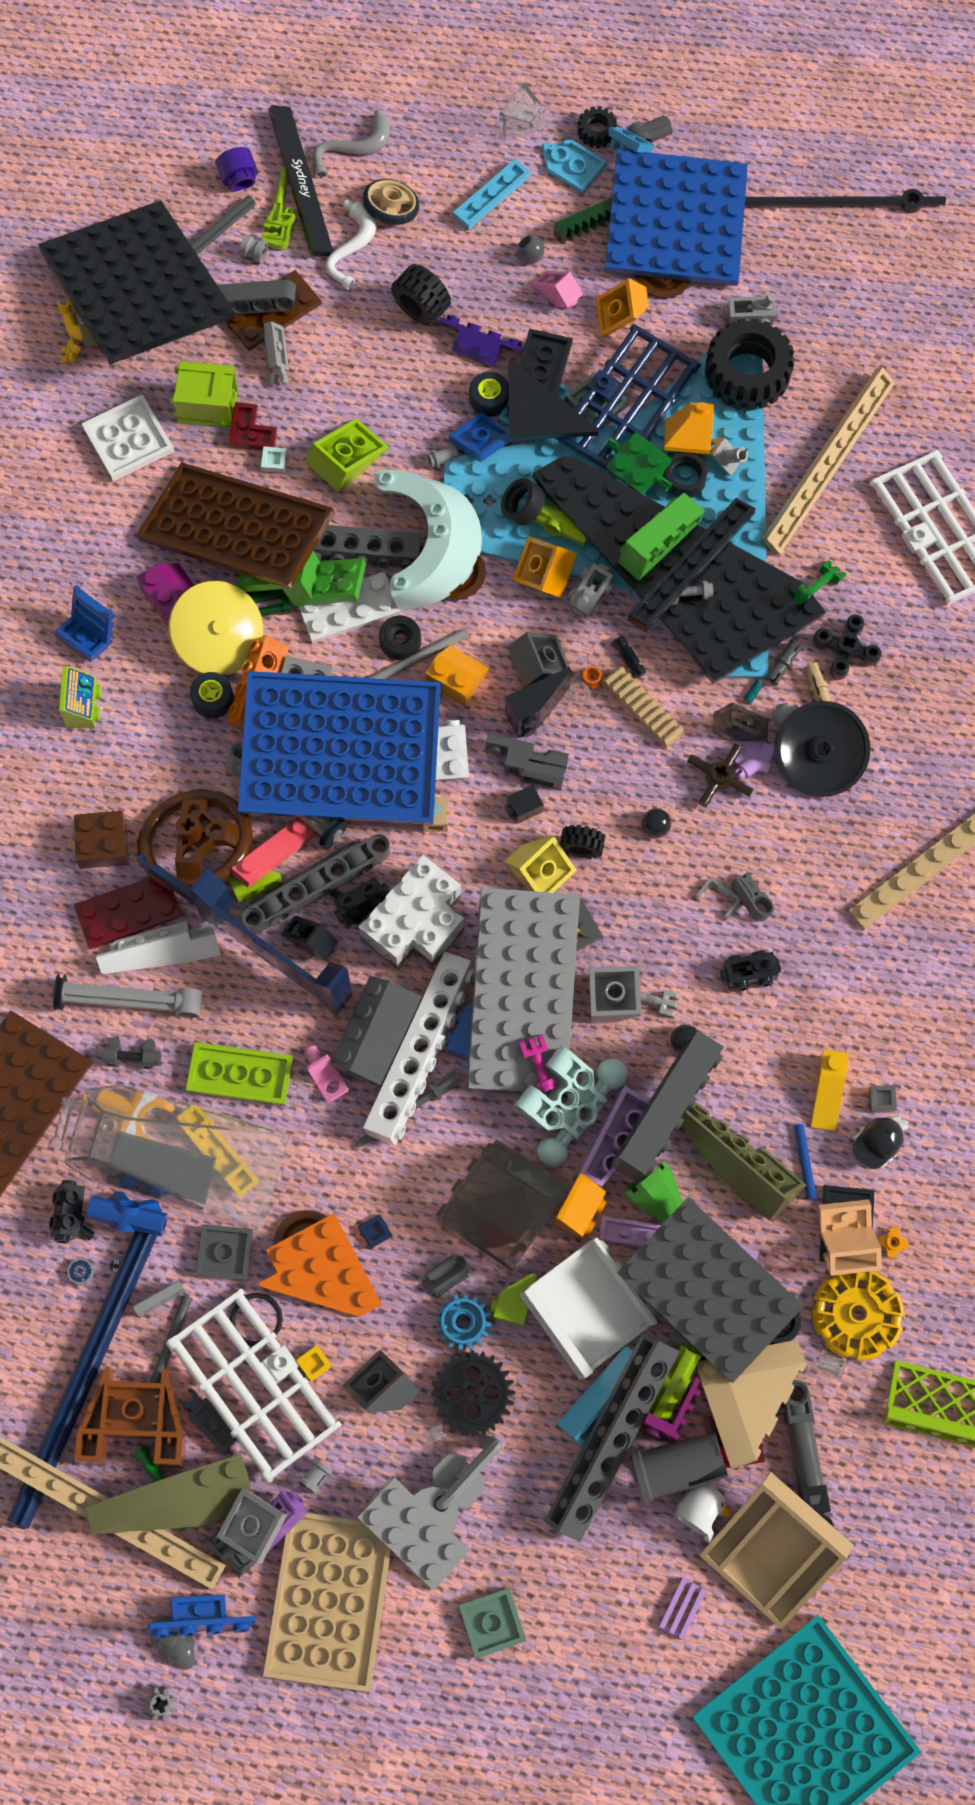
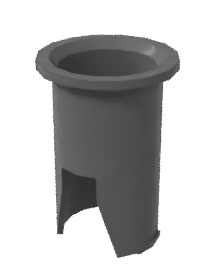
[630,1433,728,1508]

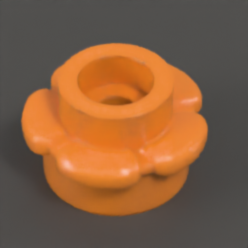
[580,666,604,689]

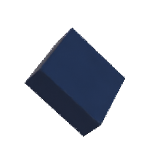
[358,1214,393,1249]

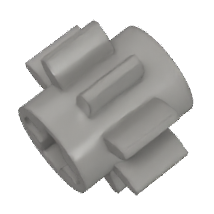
[145,1687,179,1722]

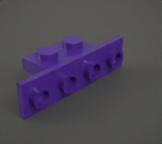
[438,315,524,366]

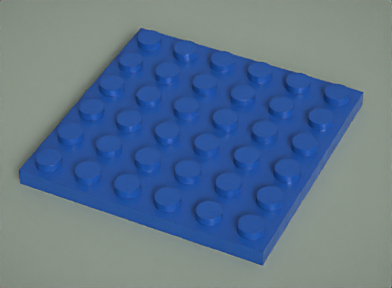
[605,149,748,286]

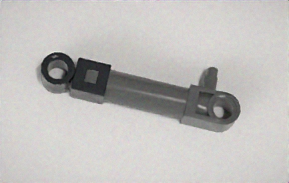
[775,1380,834,1527]

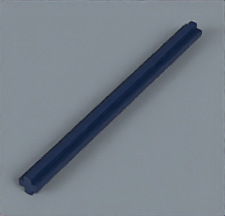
[7,1230,157,1529]

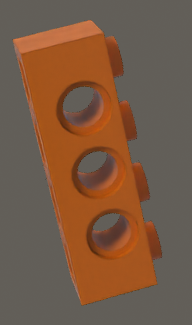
[227,635,289,732]

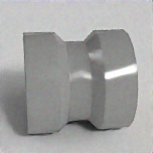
[239,234,269,263]

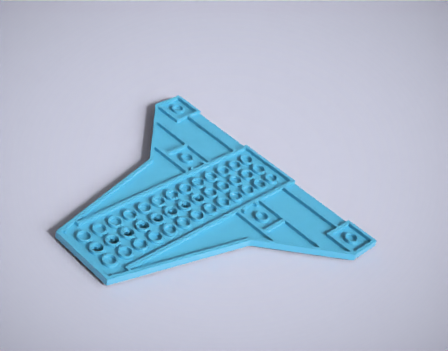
[444,353,769,679]

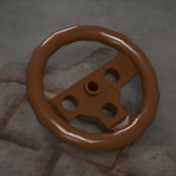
[137,789,253,891]

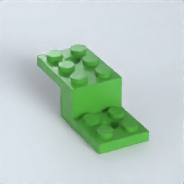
[237,550,366,606]

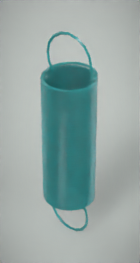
[741,678,765,708]

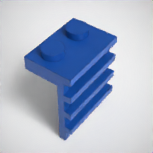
[55,585,115,662]

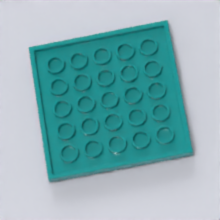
[691,1615,921,1805]

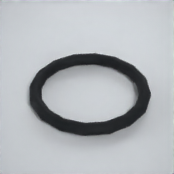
[230,1293,283,1346]

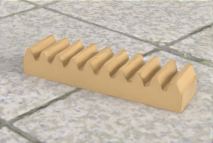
[602,666,685,749]

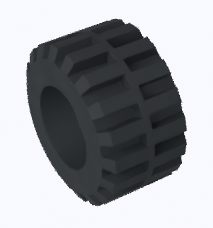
[391,264,451,326]

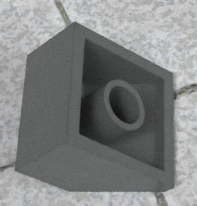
[507,632,573,688]

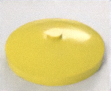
[168,581,263,676]

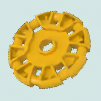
[811,1271,904,1361]

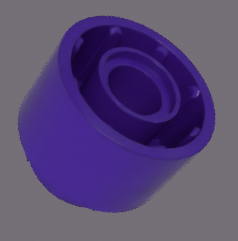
[215,147,258,192]

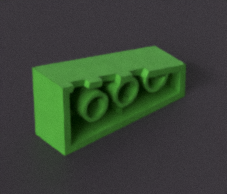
[618,493,705,581]

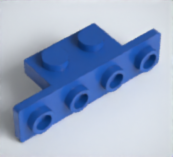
[145,1594,256,1639]

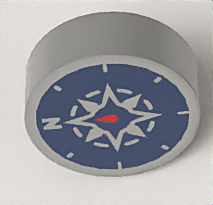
[67,1258,94,1285]

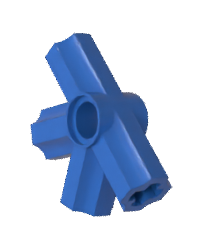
[87,1191,168,1236]

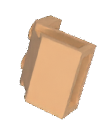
[818,1199,882,1276]

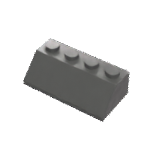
[330,976,423,1087]

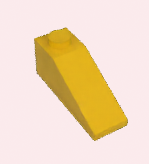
[811,1049,849,1132]

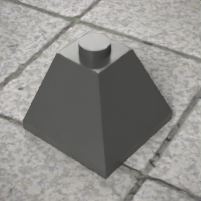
[342,1350,420,1413]

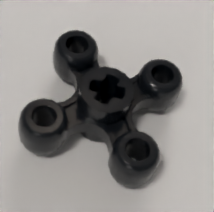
[813,614,882,680]

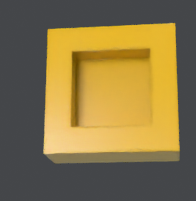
[296,1345,333,1382]

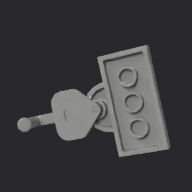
[356,1434,503,1590]

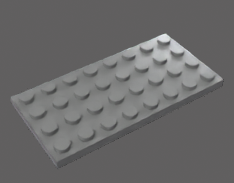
[467,887,580,1094]

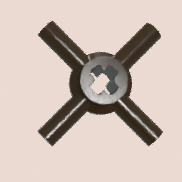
[687,744,754,808]

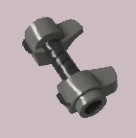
[104,1037,161,1069]

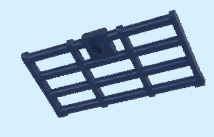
[555,324,701,474]

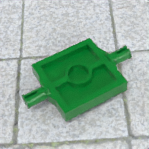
[606,432,672,495]

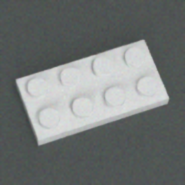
[298,571,400,644]

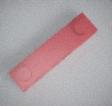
[231,818,316,888]

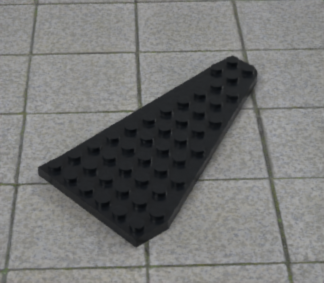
[532,456,826,684]

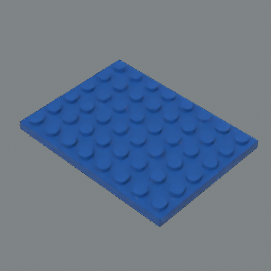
[238,671,441,825]

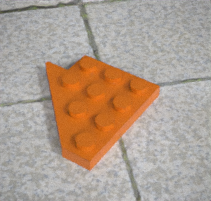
[258,1213,382,1317]

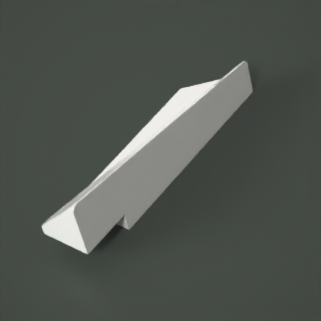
[96,921,221,974]

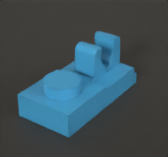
[608,127,654,153]

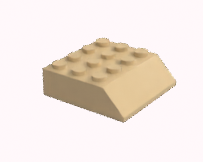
[699,1472,854,1630]

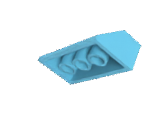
[557,1346,633,1449]

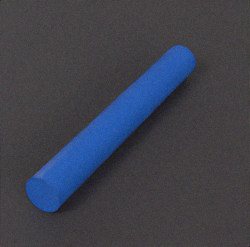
[794,1124,817,1200]

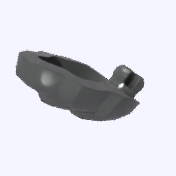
[150,1615,195,1670]

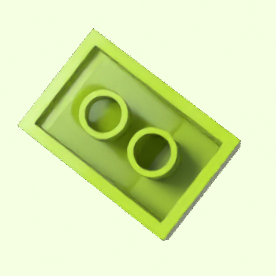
[305,418,389,492]

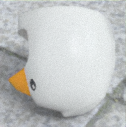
[675,1484,731,1543]

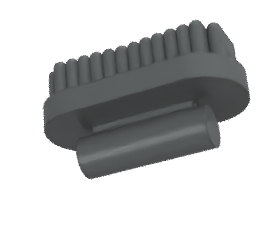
[422,1255,469,1298]

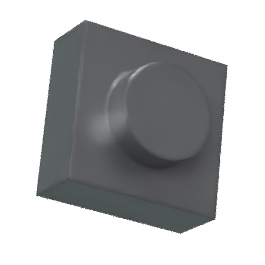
[869,1086,897,1112]

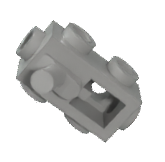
[723,293,779,325]
[567,563,615,618]

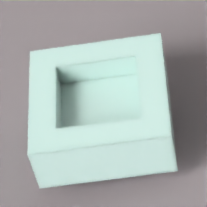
[261,447,287,473]

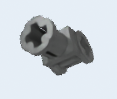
[204,1522,256,1578]

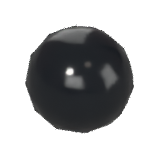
[641,808,672,838]
[670,1024,698,1053]

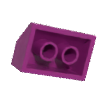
[136,563,195,627]

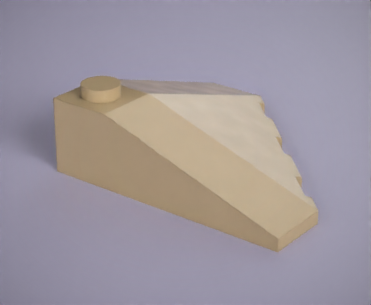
[696,1340,806,1469]

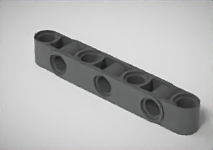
[241,834,390,934]

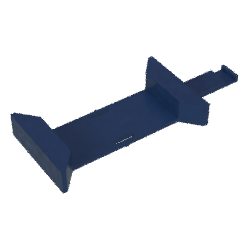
[137,853,353,1015]

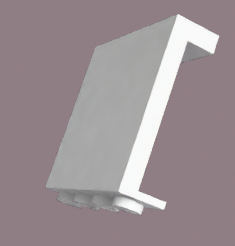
[519,1237,658,1380]

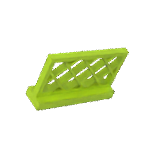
[882,1360,975,1447]

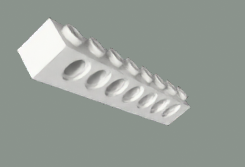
[363,951,475,1146]

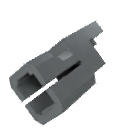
[485,733,569,790]

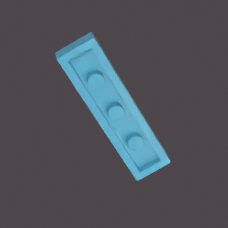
[453,159,531,230]

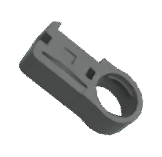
[731,872,774,922]

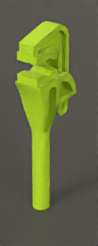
[262,166,297,251]

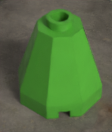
[621,1161,683,1224]

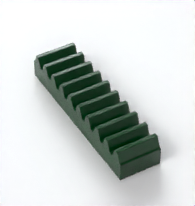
[553,198,612,244]

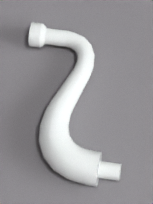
[325,199,377,290]

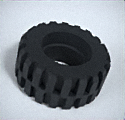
[705,318,795,410]

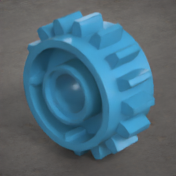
[435,1294,492,1352]

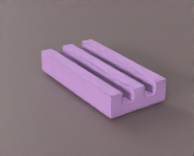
[659,1577,707,1640]

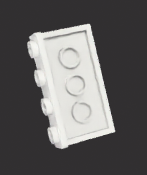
[436,720,469,780]

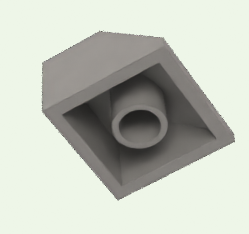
[589,966,641,1023]

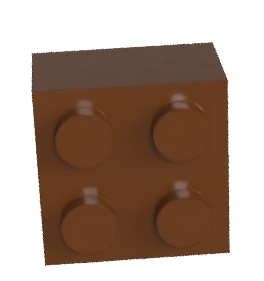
[74,811,129,869]

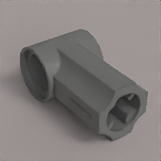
[627,115,673,143]

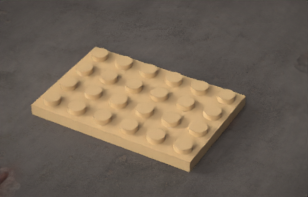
[263,1513,391,1692]

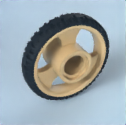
[363,179,419,225]

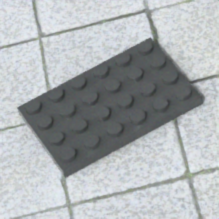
[617,1197,804,1383]

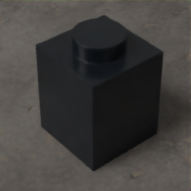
[505,785,544,824]

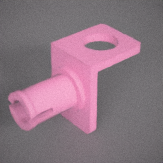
[304,1045,349,1103]

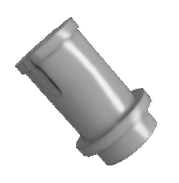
[427,446,458,468]

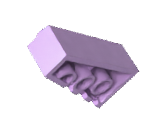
[575,1086,650,1187]

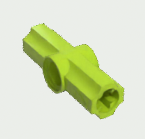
[534,502,588,546]
[648,1343,702,1422]

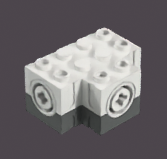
[359,855,464,970]

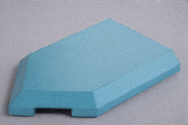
[542,140,608,194]

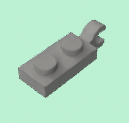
[264,321,289,387]

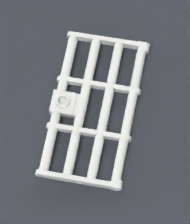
[869,450,975,605]
[165,1289,342,1484]

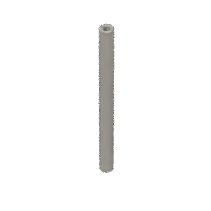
[368,628,469,679]

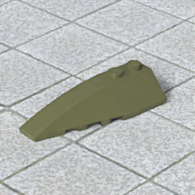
[681,1102,807,1221]
[85,1454,251,1535]

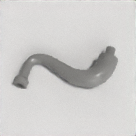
[313,109,390,178]

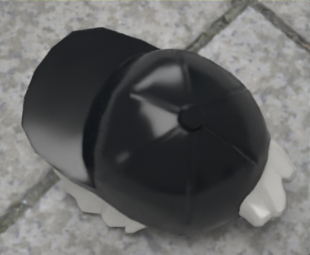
[853,1115,908,1169]

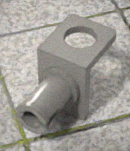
[698,438,748,475]

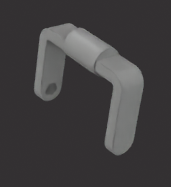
[694,878,740,921]

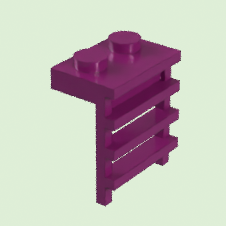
[641,1377,701,1443]

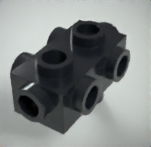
[331,877,390,927]
[720,950,781,992]
[49,1180,95,1244]

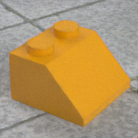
[512,536,577,598]
[425,646,490,706]
[555,1173,608,1240]

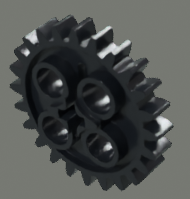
[431,1350,515,1437]

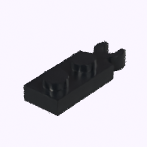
[178,1388,238,1455]

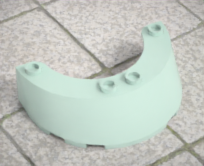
[374,470,482,611]

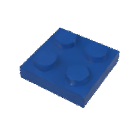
[449,412,510,462]

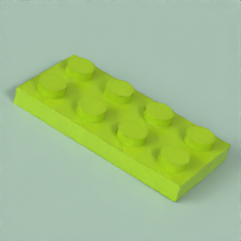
[186,1042,294,1106]

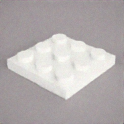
[81,394,174,481]

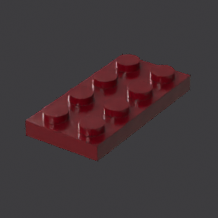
[74,878,183,950]

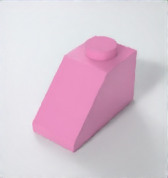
[531,271,583,308]

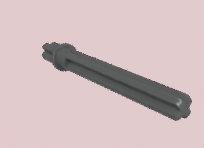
[190,195,256,255]

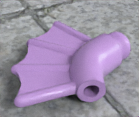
[723,739,775,781]

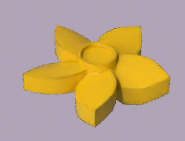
[60,338,81,363]

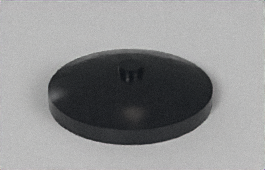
[774,701,870,797]

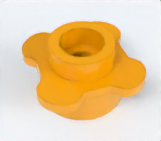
[878,1228,909,1258]

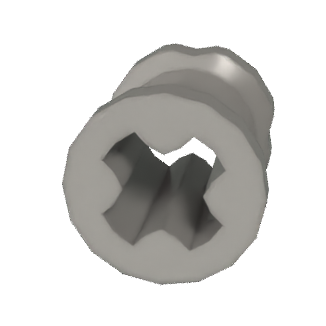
[299,1458,333,1494]

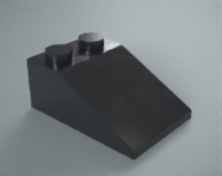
[505,667,571,737]

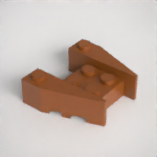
[74,1366,186,1469]

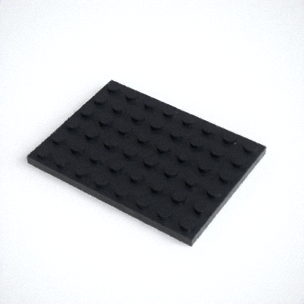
[38,200,235,365]

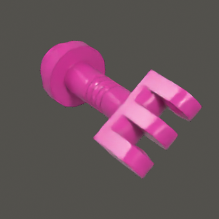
[518,1034,556,1092]

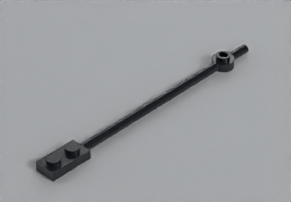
[745,189,946,213]

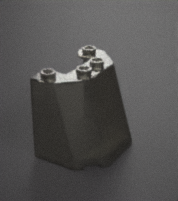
[436,1139,572,1278]

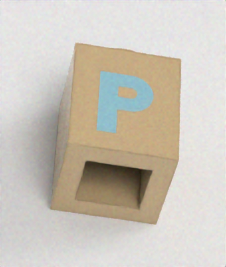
[423,794,448,832]

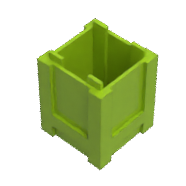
[170,361,238,428]

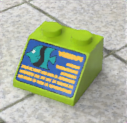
[59,666,102,728]

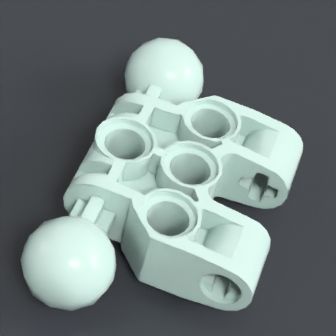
[514,1046,628,1169]

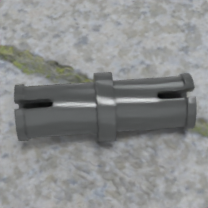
[765,639,803,686]

